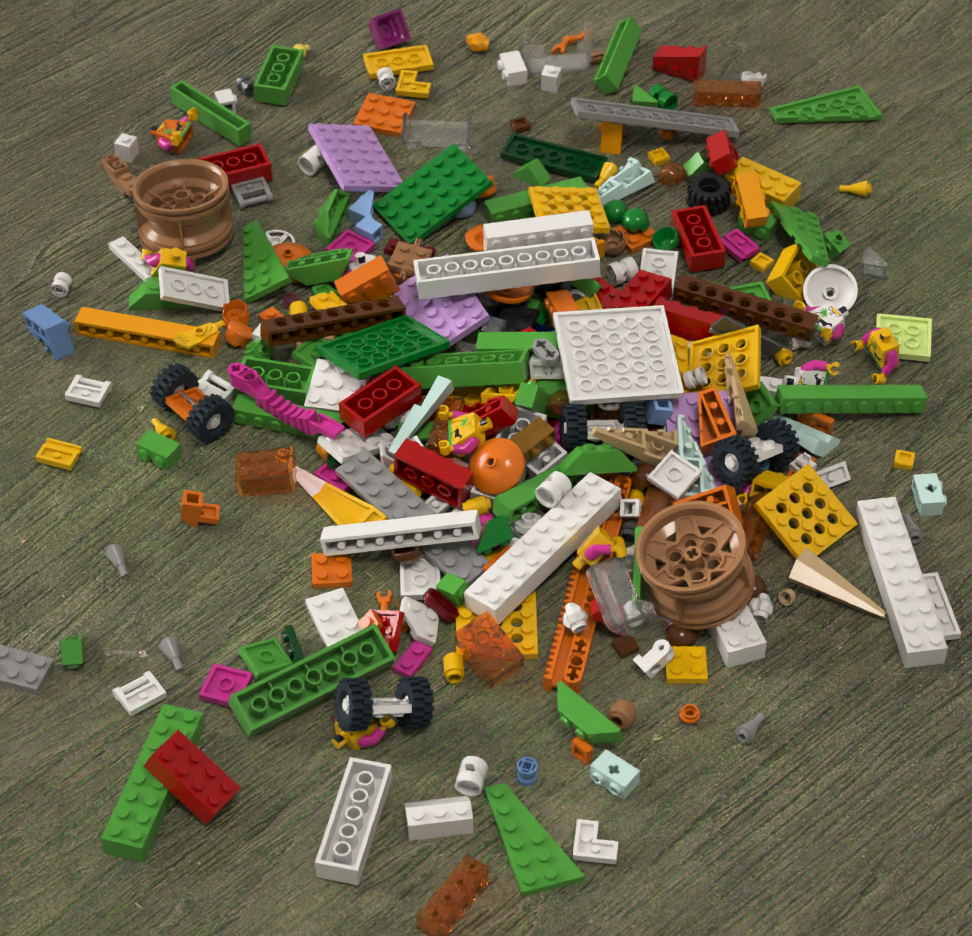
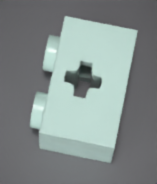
[911,473,947,516]
[590,749,640,799]

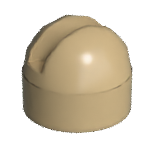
[778,588,796,606]

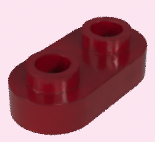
[423,588,459,622]

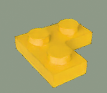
[396,70,431,99]

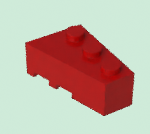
[652,46,707,83]
[706,129,739,175]
[462,395,519,438]

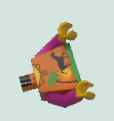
[150,108,199,155]

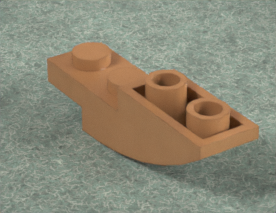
[100,154,136,197]

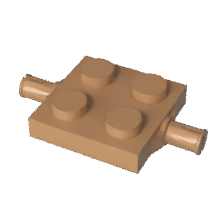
[388,238,432,283]

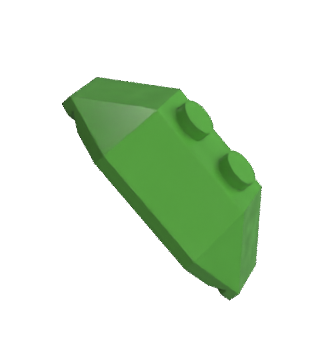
[313,189,351,247]
[285,248,353,285]
[129,277,201,310]
[557,443,637,476]
[557,681,623,744]

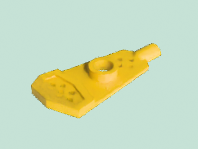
[173,320,225,350]

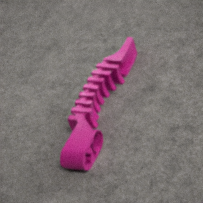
[227,363,345,440]

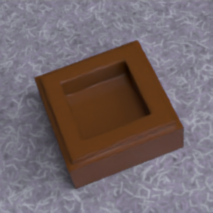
[510,116,531,134]
[611,633,639,659]

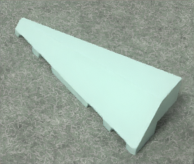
[597,157,655,206]
[388,375,454,455]
[769,413,841,457]
[676,414,715,500]

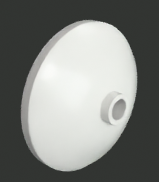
[803,264,858,310]

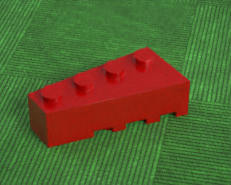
[653,296,731,341]

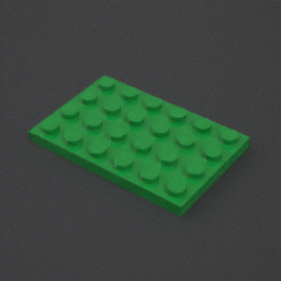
[372,143,493,244]
[316,314,450,380]

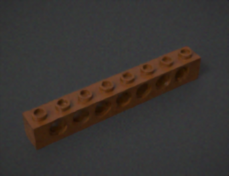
[673,274,819,342]
[260,296,406,347]

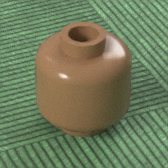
[606,699,637,731]

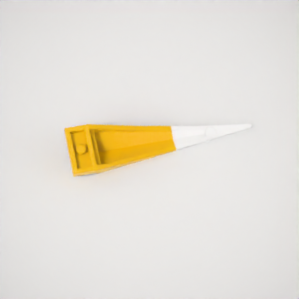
[276,455,388,525]

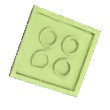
[876,313,932,362]

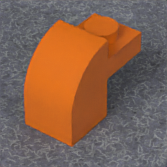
[181,490,220,527]

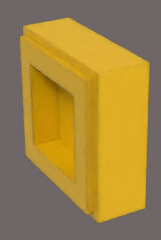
[647,148,670,166]
[749,252,774,273]
[893,449,915,471]

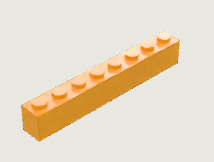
[74,307,221,359]

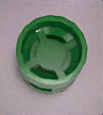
[648,83,678,110]

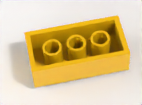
[724,157,802,213]

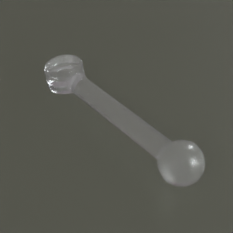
[104,647,147,658]

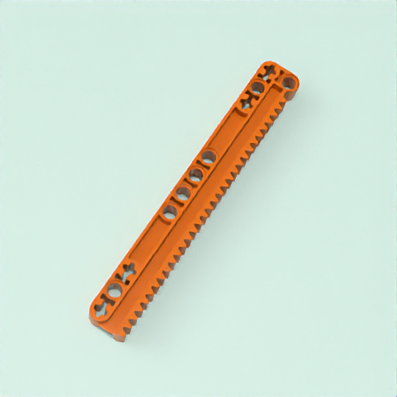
[543,473,632,694]

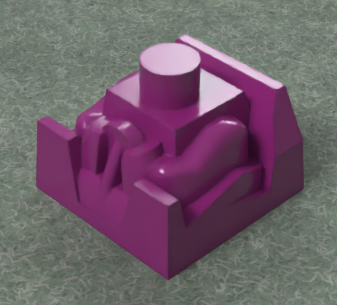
[368,8,411,49]

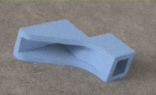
[348,190,383,245]
[642,398,673,425]

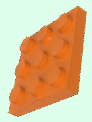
[353,93,416,138]

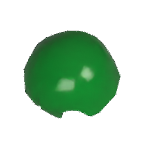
[603,200,628,224]
[622,208,650,233]
[652,226,680,251]

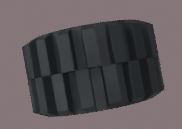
[687,172,731,216]

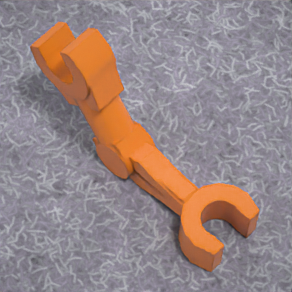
[552,30,591,58]
[376,590,410,633]

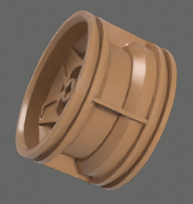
[132,159,234,260]
[635,501,755,630]

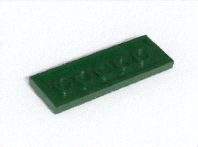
[500,133,608,183]

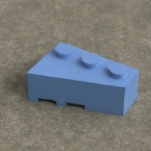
[23,304,75,361]

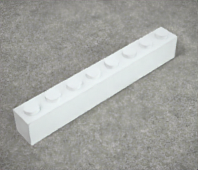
[320,510,481,556]

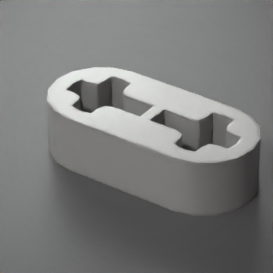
[533,338,560,367]

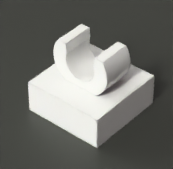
[789,452,817,473]

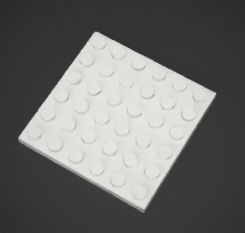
[553,305,684,404]

